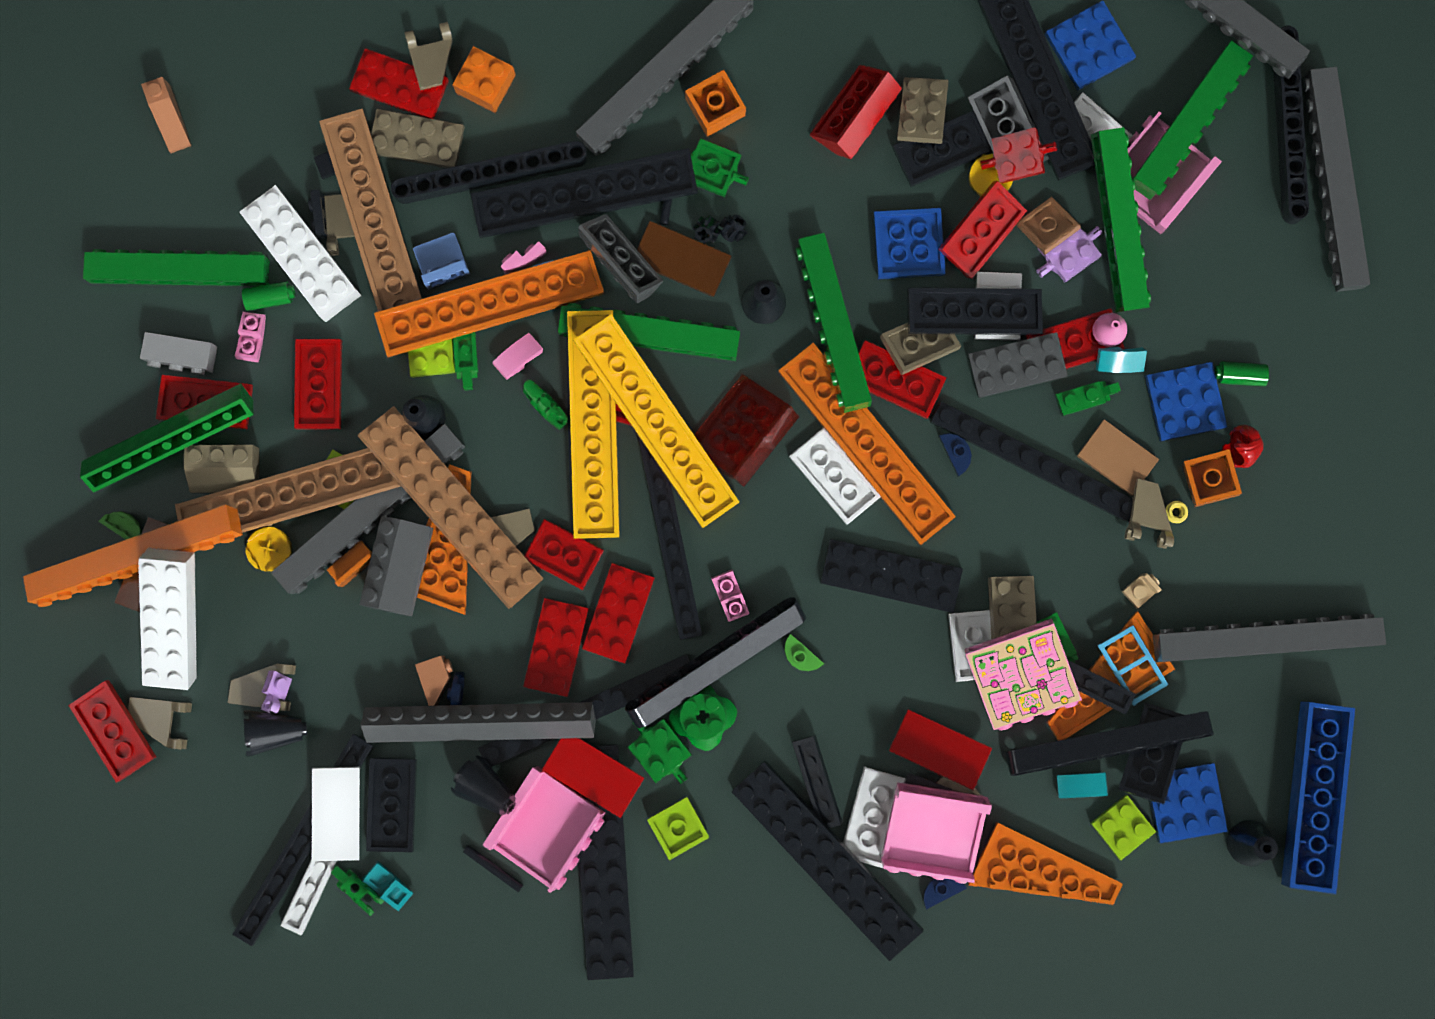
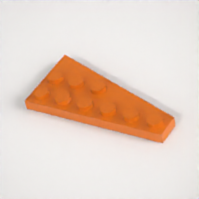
[417,464,472,615]
[1046,611,1175,741]
[967,822,1123,905]

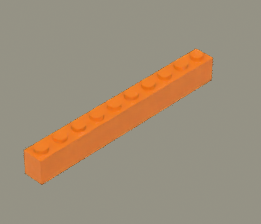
[23,505,243,607]

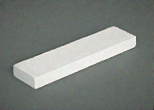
[280,859,337,935]

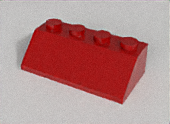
[809,65,902,159]

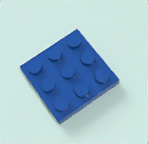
[1044,1,1136,91]
[873,208,946,279]
[1145,362,1227,442]
[1150,763,1228,843]

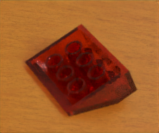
[694,374,799,487]

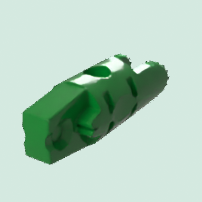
[523,380,569,430]
[331,866,384,916]

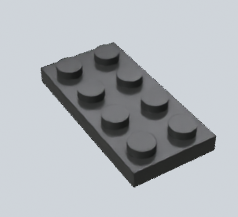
[968,332,1068,398]

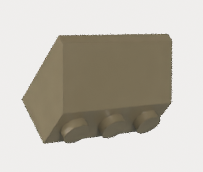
[184,445,260,493]

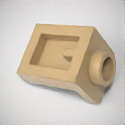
[1121,573,1161,609]

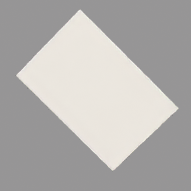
[1074,93,1133,141]
[975,272,1022,341]
[948,610,991,682]

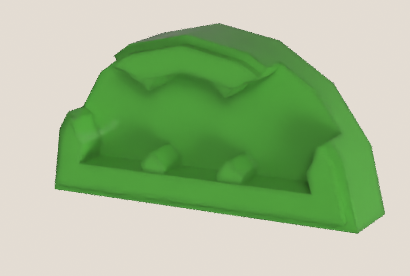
[98,512,142,540]
[785,634,824,671]

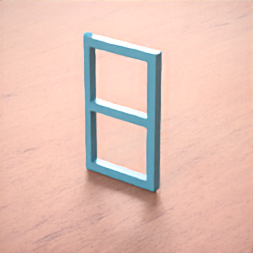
[1097,625,1168,706]

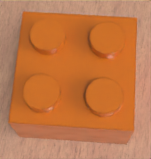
[452,46,516,113]
[685,70,746,137]
[1182,449,1242,507]

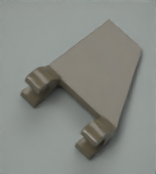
[404,22,452,90]
[324,194,355,256]
[1124,479,1174,549]
[491,509,535,546]
[228,663,296,711]
[128,697,192,749]

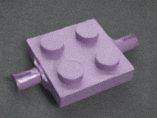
[1036,226,1103,283]

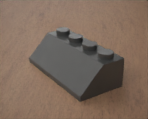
[968,75,1049,162]
[578,214,663,303]
[359,516,434,617]

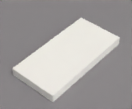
[789,427,881,525]
[312,767,360,861]
[843,767,905,868]

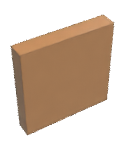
[1017,197,1080,255]

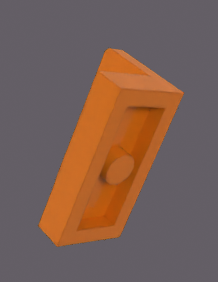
[327,540,372,587]

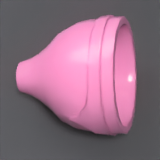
[1092,313,1127,347]

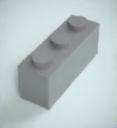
[140,332,218,375]

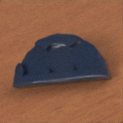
[939,434,972,477]
[447,671,465,705]
[923,878,967,910]

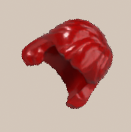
[1220,424,1263,468]

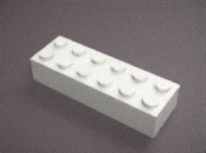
[240,185,361,322]
[139,548,197,690]

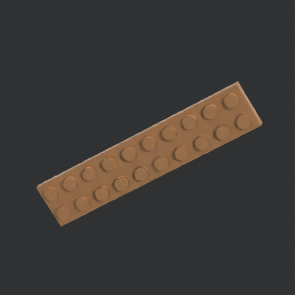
[319,109,422,312]
[358,406,543,609]
[175,448,401,533]

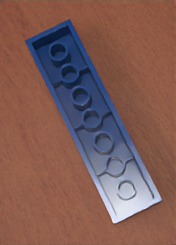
[1281,702,1355,894]

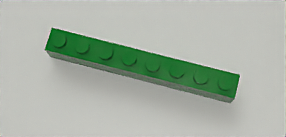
[1133,41,1253,200]
[1091,127,1151,313]
[795,233,872,413]
[83,249,270,286]
[558,303,740,361]
[80,384,254,493]

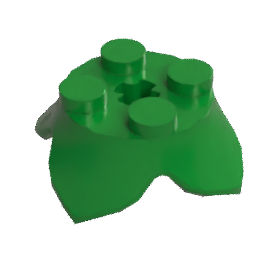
[668,685,737,751]

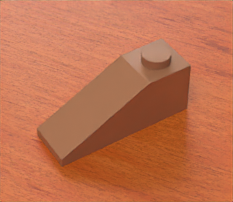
[141,77,192,153]

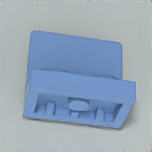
[413,233,470,290]

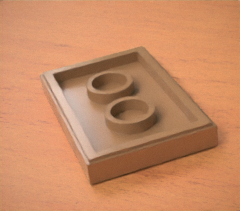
[1077,420,1159,496]

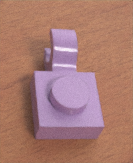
[261,671,292,713]

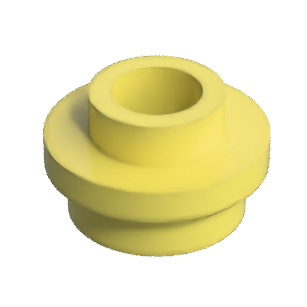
[1165,501,1188,523]

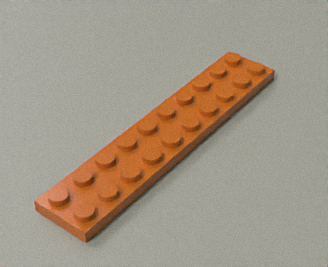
[374,250,604,357]
[778,343,956,545]

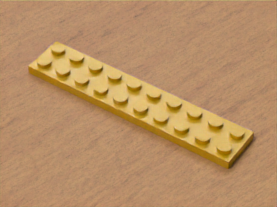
[567,310,620,539]
[573,314,739,528]

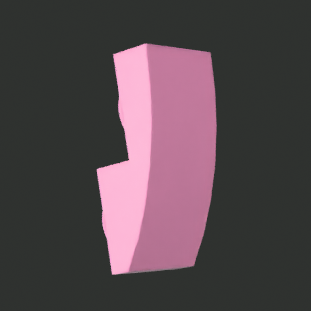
[500,241,547,274]
[235,312,266,363]
[492,333,543,380]
[711,570,750,622]

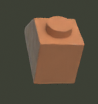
[415,656,453,706]

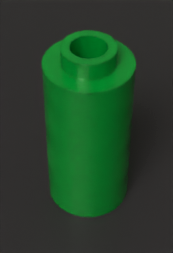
[242,281,296,311]
[1215,361,1269,387]

